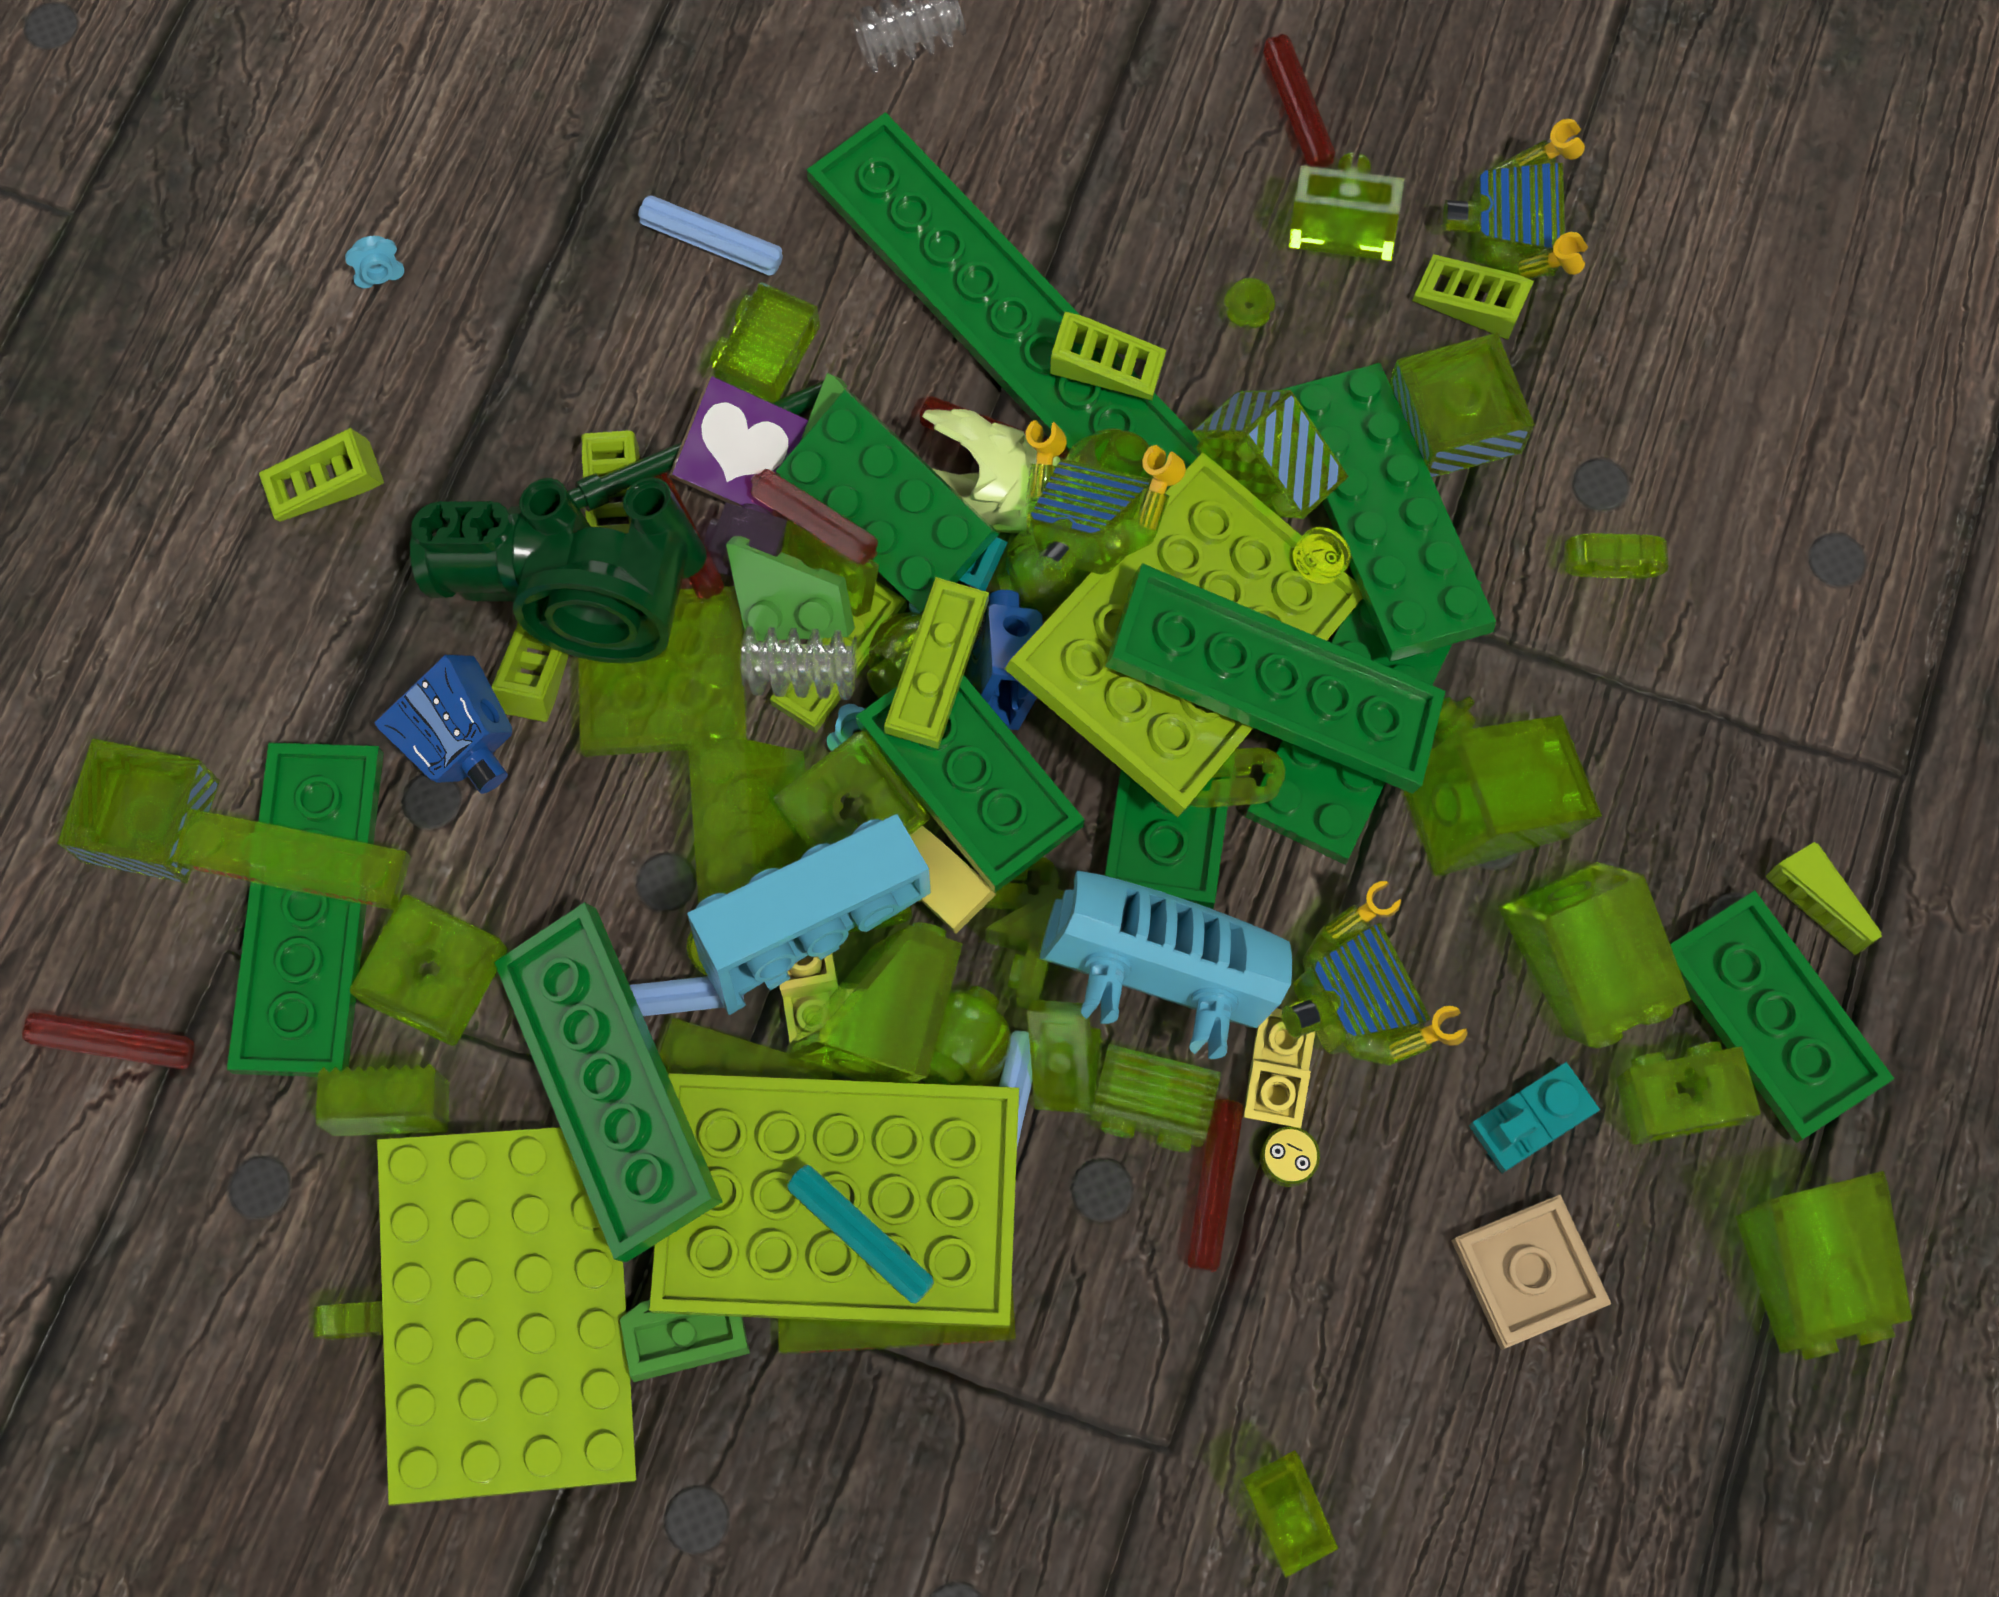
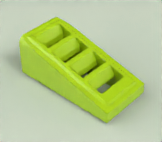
[1412,254,1534,340]
[1050,311,1166,400]
[259,428,384,522]
[581,430,640,533]
[492,623,569,722]
[1766,842,1882,955]

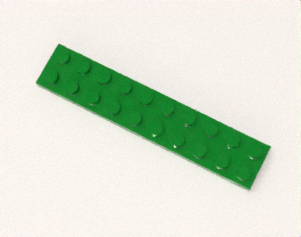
[806,112,1217,527]

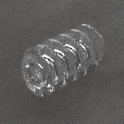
[853,0,966,74]
[741,626,857,700]

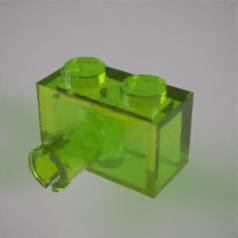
[1289,153,1405,261]

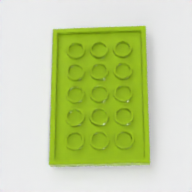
[1005,452,1363,817]
[649,1073,1019,1328]
[377,1127,636,1506]

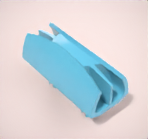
[1039,870,1292,1059]

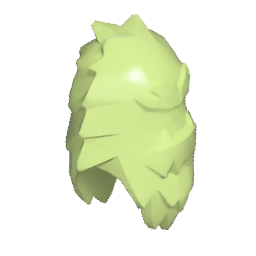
[922,409,1073,539]

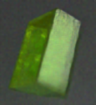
[688,739,812,904]

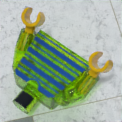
[1443,119,1588,279]
[1026,420,1186,582]
[1282,881,1468,1066]

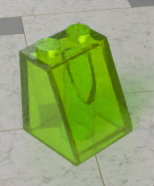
[1403,715,1602,877]
[1498,862,1691,1048]
[785,922,963,1083]
[1735,1171,1912,1360]

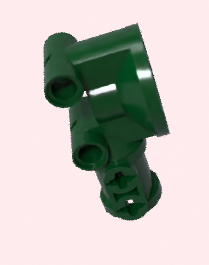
[410,477,707,663]

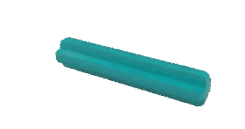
[787,1165,934,1304]

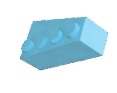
[687,814,931,1015]

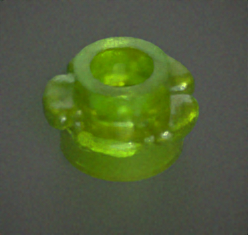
[1224,278,1275,328]

